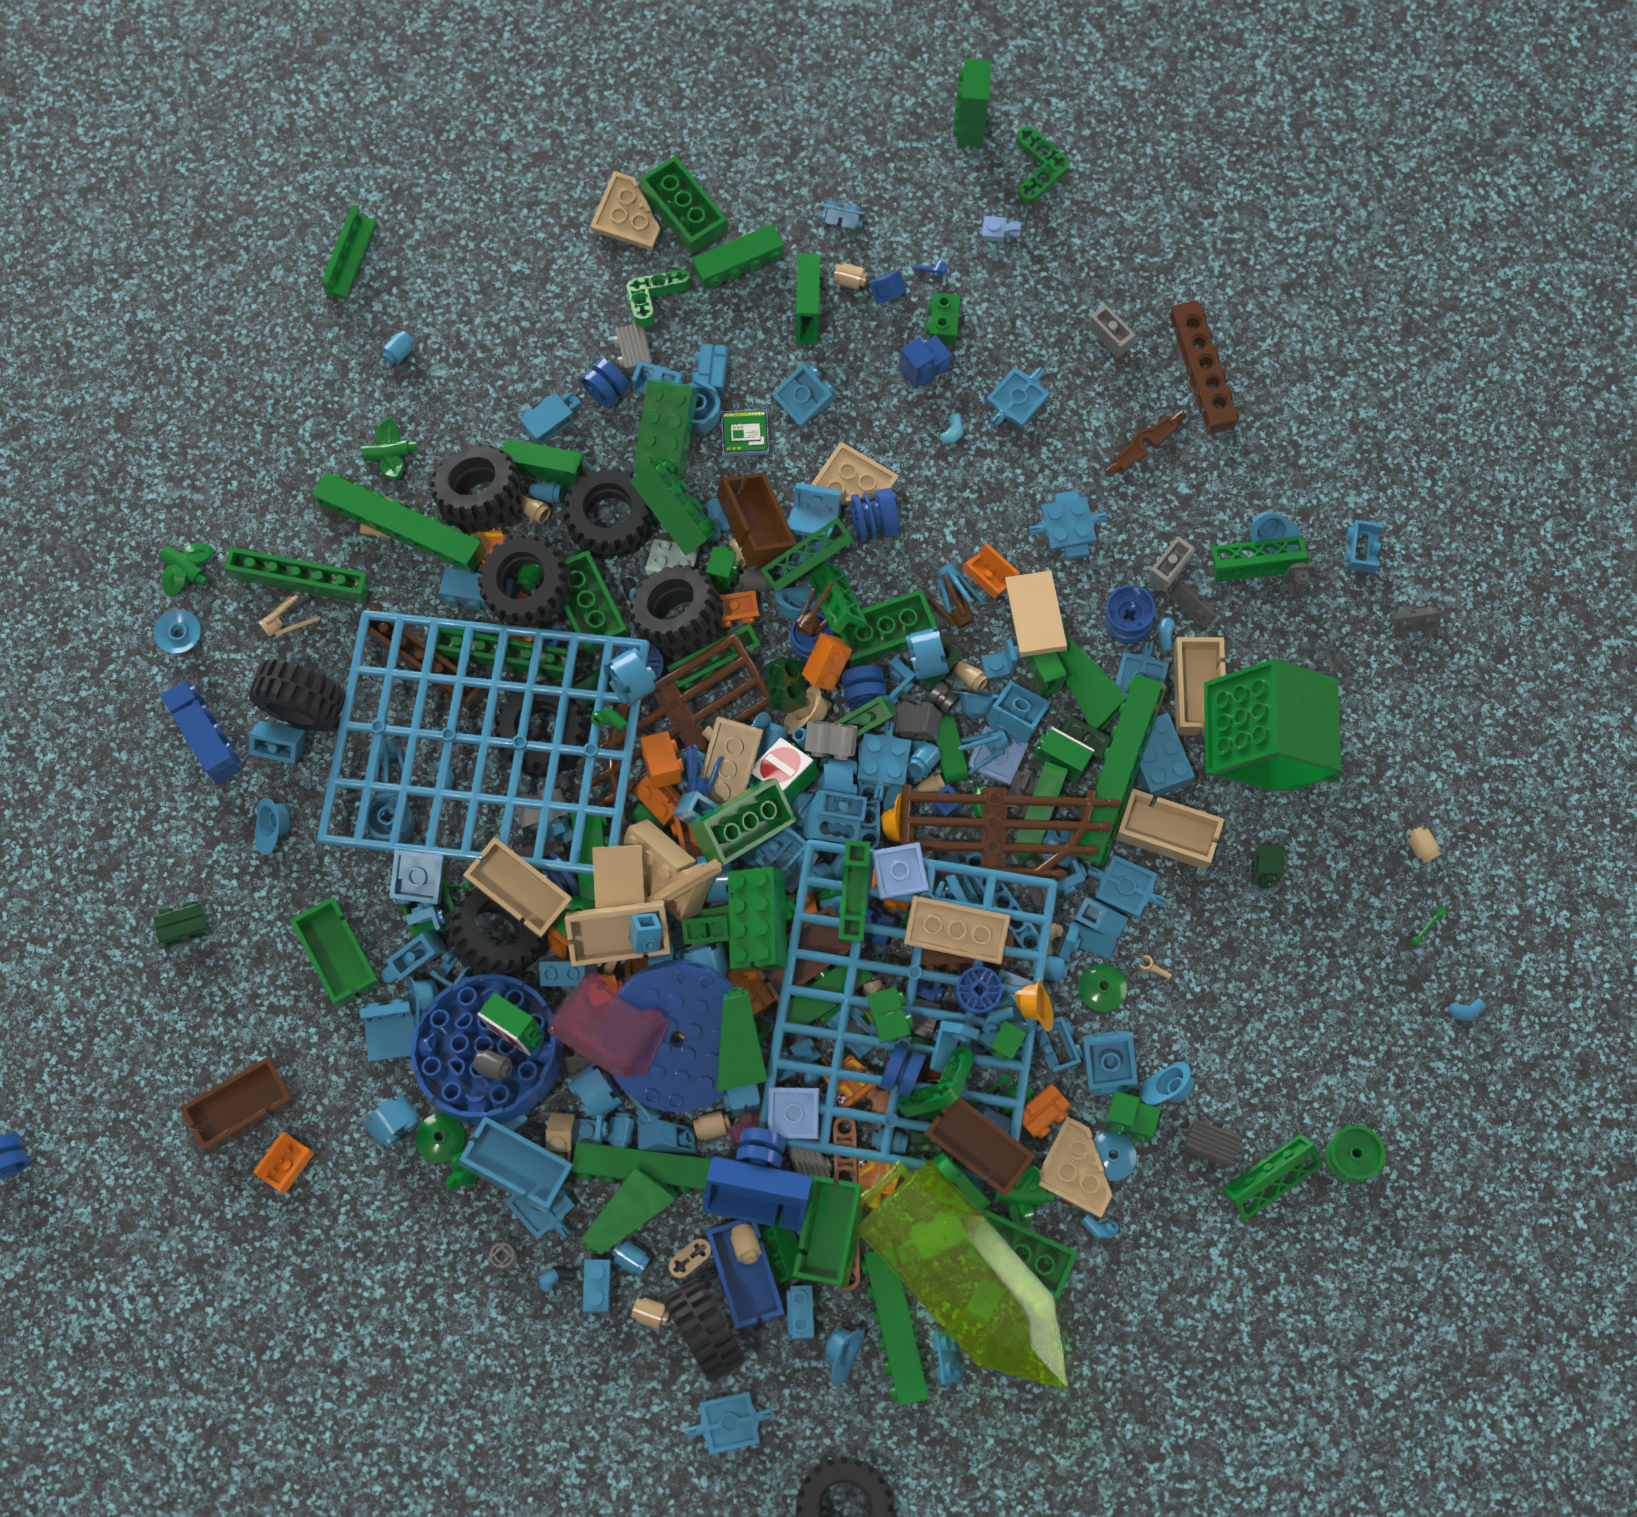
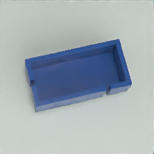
[160,680,242,785]
[702,1156,812,1232]
[706,1220,785,1331]

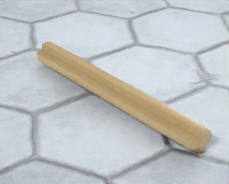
[645,859,722,904]

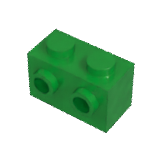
[925,293,960,346]
[706,546,740,594]

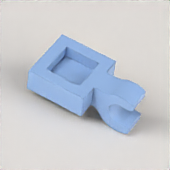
[982,216,1021,242]

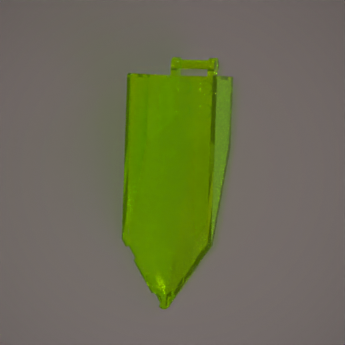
[856,1159,1068,1389]

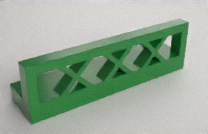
[321,205,377,300]
[760,517,854,592]
[1211,536,1308,582]
[807,560,868,634]
[1222,1134,1324,1221]

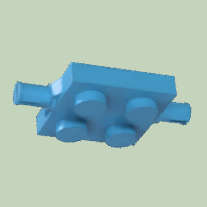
[986,367,1050,428]
[1029,496,1108,551]
[1116,641,1169,695]
[857,721,911,801]
[1087,855,1166,919]
[505,1189,576,1240]
[686,1392,773,1455]

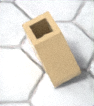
[546,1113,575,1164]

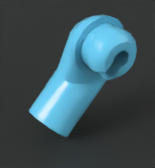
[941,413,963,444]

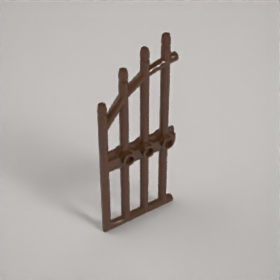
[591,632,776,807]
[900,784,1120,879]

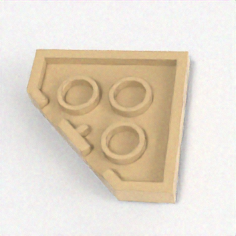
[590,171,661,251]
[811,442,899,506]
[1039,1117,1112,1219]

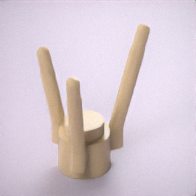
[259,595,321,638]

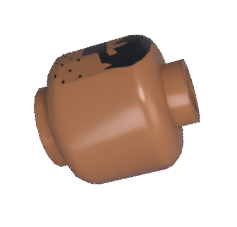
[862,1088,899,1127]

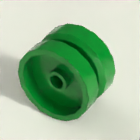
[1324,1125,1386,1184]

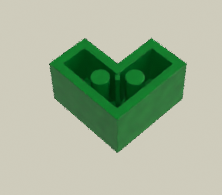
[866,987,914,1044]
[1103,1091,1160,1143]

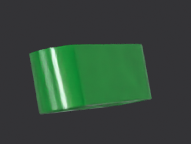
[933,715,968,784]
[757,1208,801,1283]

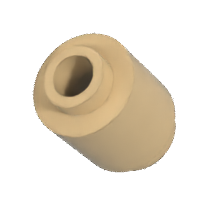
[833,263,868,290]
[1407,826,1441,863]
[693,1111,731,1140]
[730,1224,761,1264]
[631,1297,670,1330]

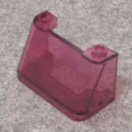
[548,972,669,1078]

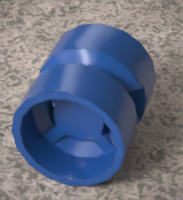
[863,908,895,948]

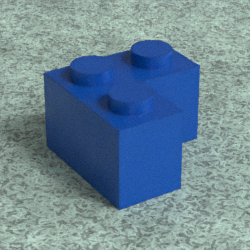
[899,335,952,389]

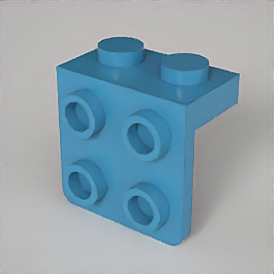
[787,482,842,538]
[360,999,415,1062]

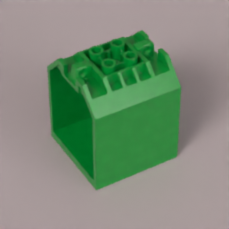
[1204,659,1342,791]

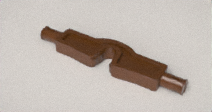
[1104,410,1187,477]

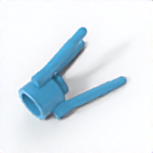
[937,564,984,614]
[958,729,1009,775]
[374,739,412,786]
[615,1091,661,1127]

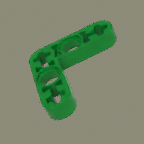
[1017,126,1069,204]
[627,270,692,328]
[897,1044,975,1117]
[933,1149,991,1211]

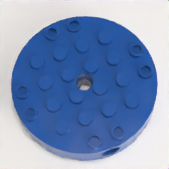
[603,960,736,1112]
[411,974,563,1125]

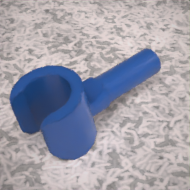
[915,260,947,278]

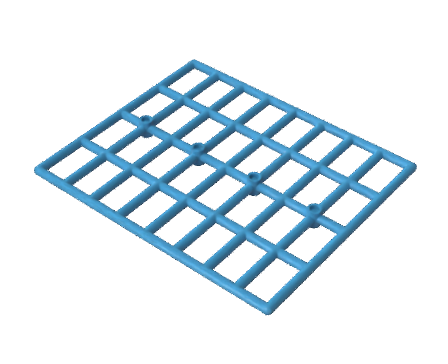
[317,610,650,875]
[758,839,1058,1180]

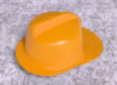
[880,793,914,842]
[1015,979,1054,1032]

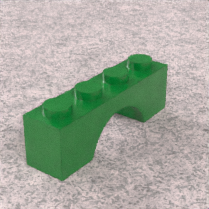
[838,840,870,944]

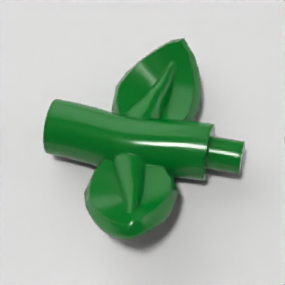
[361,417,418,480]
[159,543,213,597]
[993,1165,1055,1229]

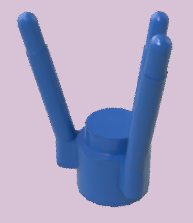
[686,744,722,797]

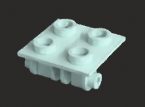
[645,539,699,577]

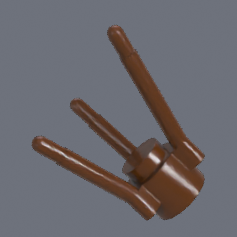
[926,573,974,629]
[796,582,834,637]

